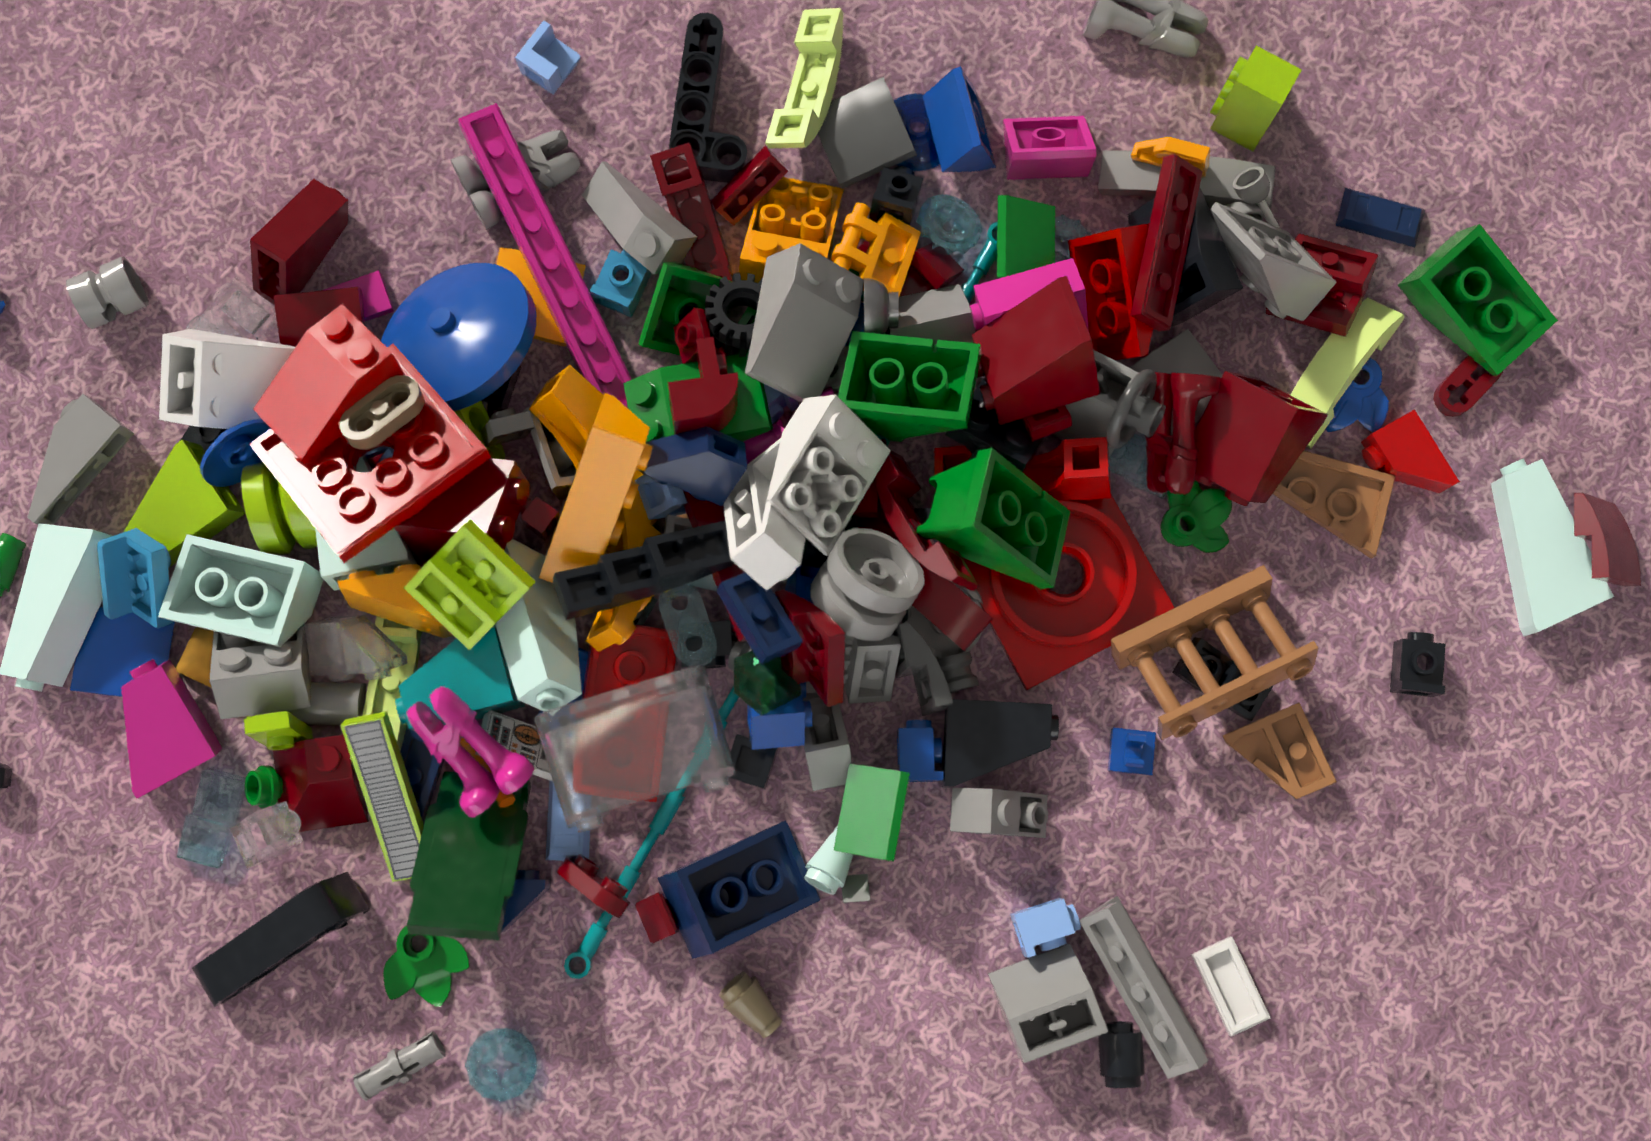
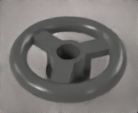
[1107,369,1166,449]

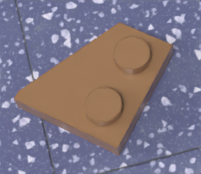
[1222,702,1337,799]

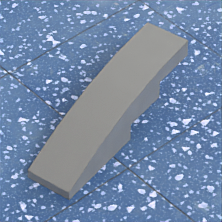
[1098,151,1276,208]

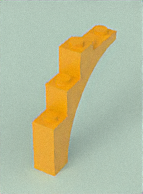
[529,365,672,652]

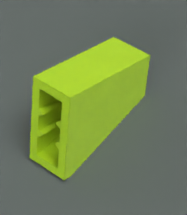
[124,440,245,566]

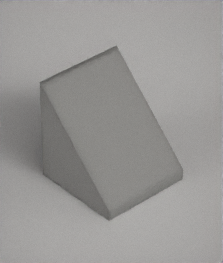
[841,874,870,903]

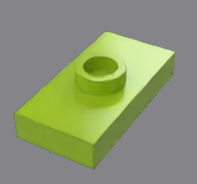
[244,711,313,750]

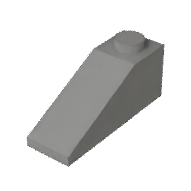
[582,161,697,274]
[27,394,134,525]

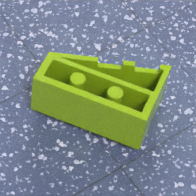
[1210,45,1302,152]

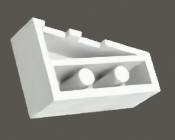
[724,438,806,591]

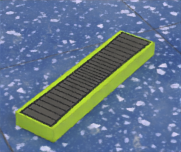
[341,711,424,882]

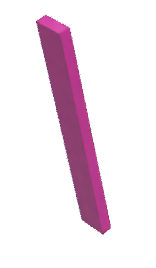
[458,103,632,408]

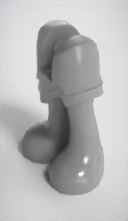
[1083,0,1208,57]
[451,130,580,230]

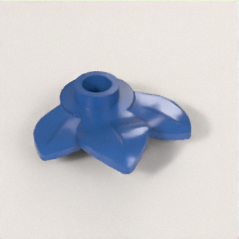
[1325,358,1389,433]

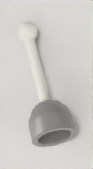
[1232,167,1280,228]

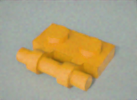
[831,203,921,296]

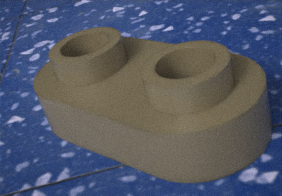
[340,375,425,450]

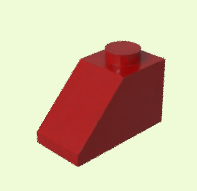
[1361,409,1460,493]

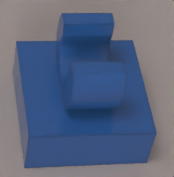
[1108,728,1156,776]

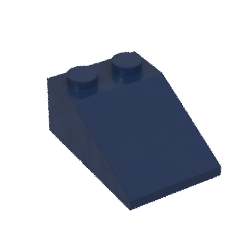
[658,820,821,959]

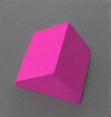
[1003,116,1097,180]

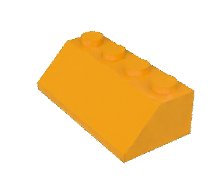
[539,393,653,583]

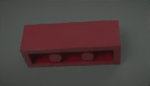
[711,145,789,226]
[520,496,560,540]

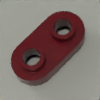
[556,854,630,918]

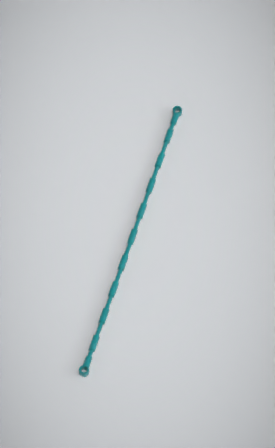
[564,222,998,979]

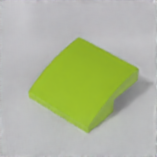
[404,519,536,650]

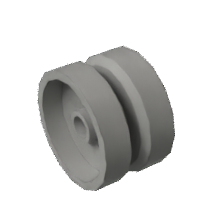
[811,528,925,641]

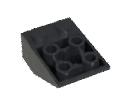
[1128,187,1243,326]

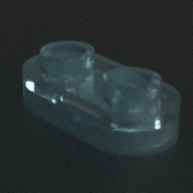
[658,583,717,667]

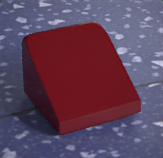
[635,891,679,943]

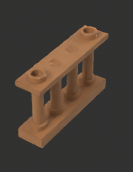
[1111,565,1318,740]

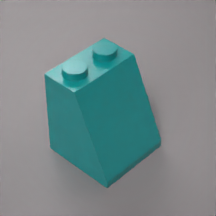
[395,625,526,730]

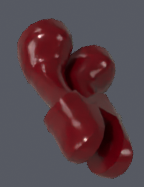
[1144,372,1221,495]

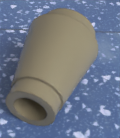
[719,971,782,1038]

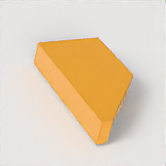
[1131,137,1210,178]

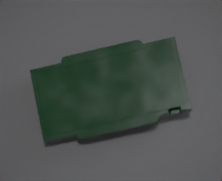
[407,771,531,941]

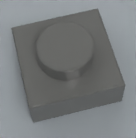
[480,409,535,447]

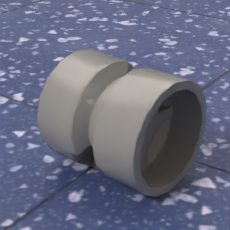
[66,256,149,329]

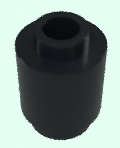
[1098,1021,1145,1088]

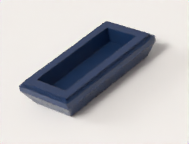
[1335,187,1425,248]

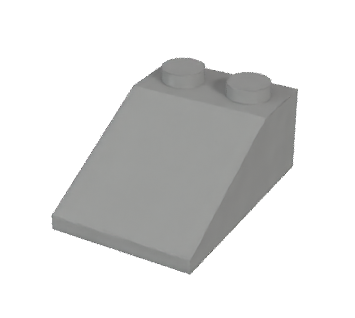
[1211,202,1336,321]
[745,243,864,402]

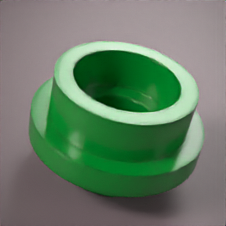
[244,765,283,809]

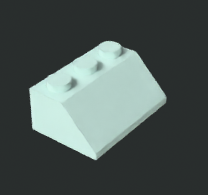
[158,534,324,647]

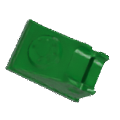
[838,331,982,442]
[917,448,1070,590]

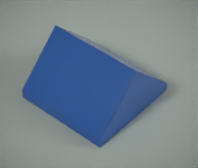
[923,66,996,172]

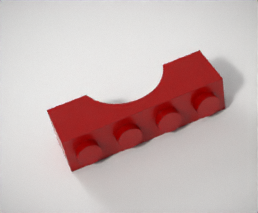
[934,437,1111,501]

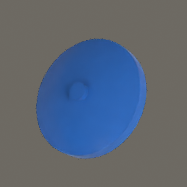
[381,263,536,411]

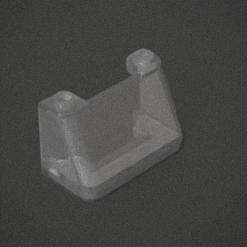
[534,666,736,832]

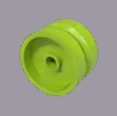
[241,462,317,556]

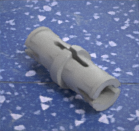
[353,1031,446,1101]

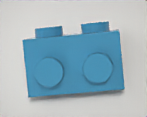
[97,528,173,629]

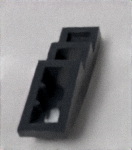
[552,521,736,620]

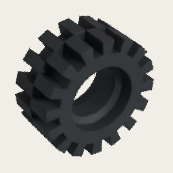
[705,273,763,357]

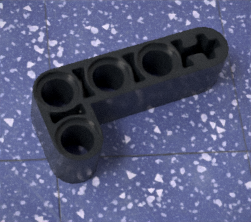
[669,12,748,183]
[192,872,370,1007]

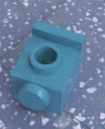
[590,249,652,318]

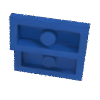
[70,607,175,697]

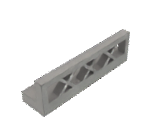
[1079,896,1209,1079]

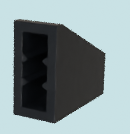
[942,699,1059,788]

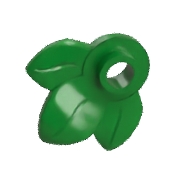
[1160,480,1232,553]
[383,925,470,1007]

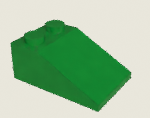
[1397,224,1558,376]
[623,352,773,443]

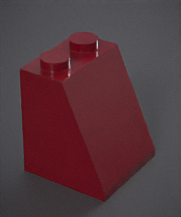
[972,275,1100,425]
[1195,371,1328,506]
[394,458,530,565]

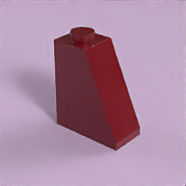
[250,179,349,305]

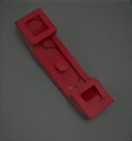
[650,143,737,307]
[875,450,979,591]
[856,517,993,651]

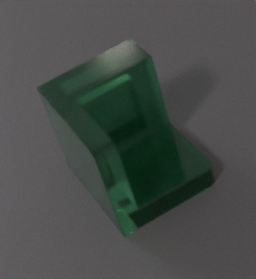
[734,650,801,716]

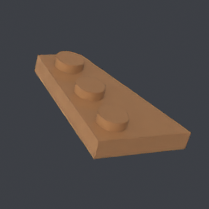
[1273,451,1395,558]

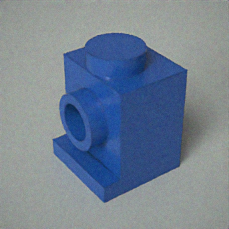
[897,720,944,782]

